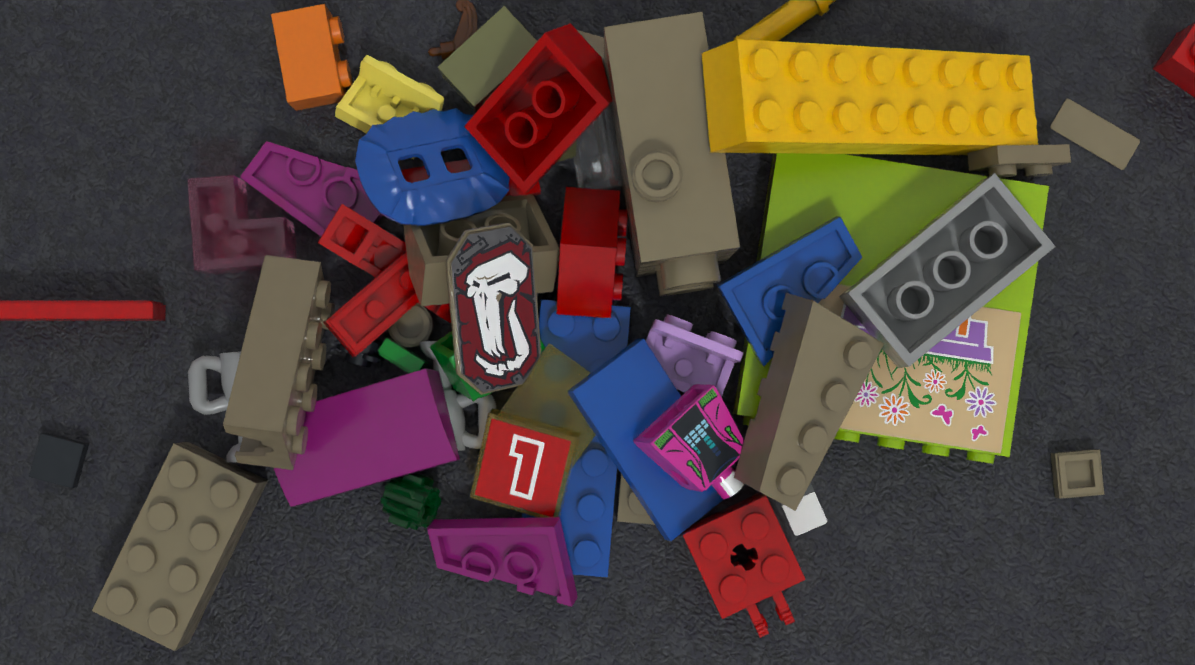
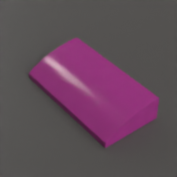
[274,368,460,507]

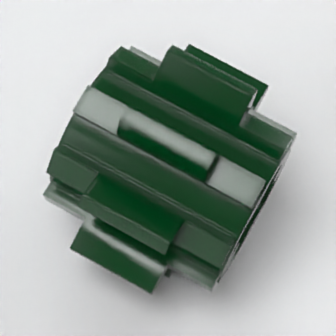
[381,473,441,530]

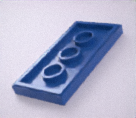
[567,338,724,541]

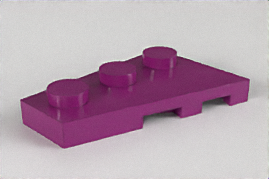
[240,141,383,236]

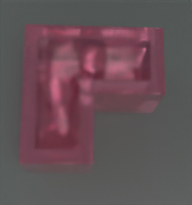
[187,175,297,275]

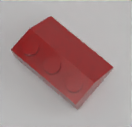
[464,23,613,194]

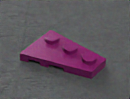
[427,517,578,607]

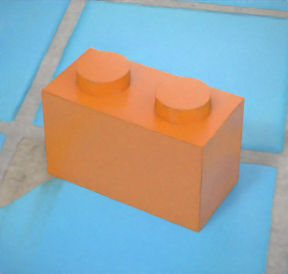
[271,4,353,111]

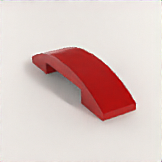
[317,203,451,323]

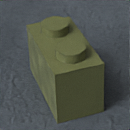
[437,6,537,113]

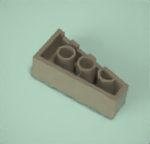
[734,293,884,511]

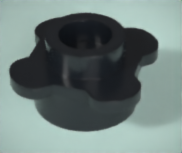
[337,339,385,367]

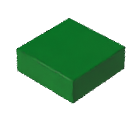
[378,338,429,373]

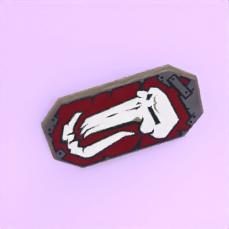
[445,222,541,395]

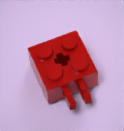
[681,492,806,638]

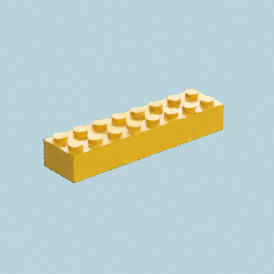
[702,39,1038,155]

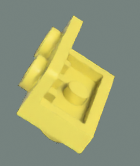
[335,55,444,160]

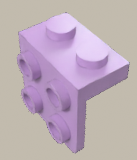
[646,314,743,397]

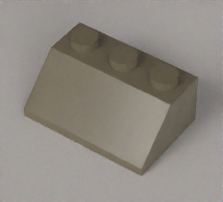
[403,194,560,306]

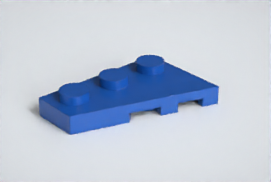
[717,216,862,366]

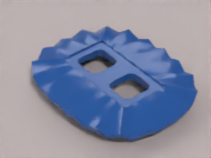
[355,108,510,226]

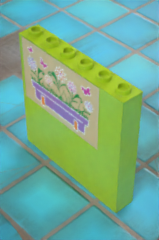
[733,153,1049,464]

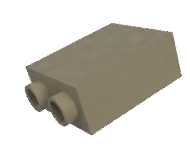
[603,12,740,296]

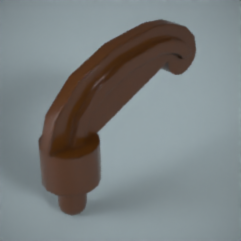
[428,0,477,60]

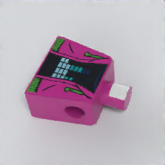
[633,384,744,499]

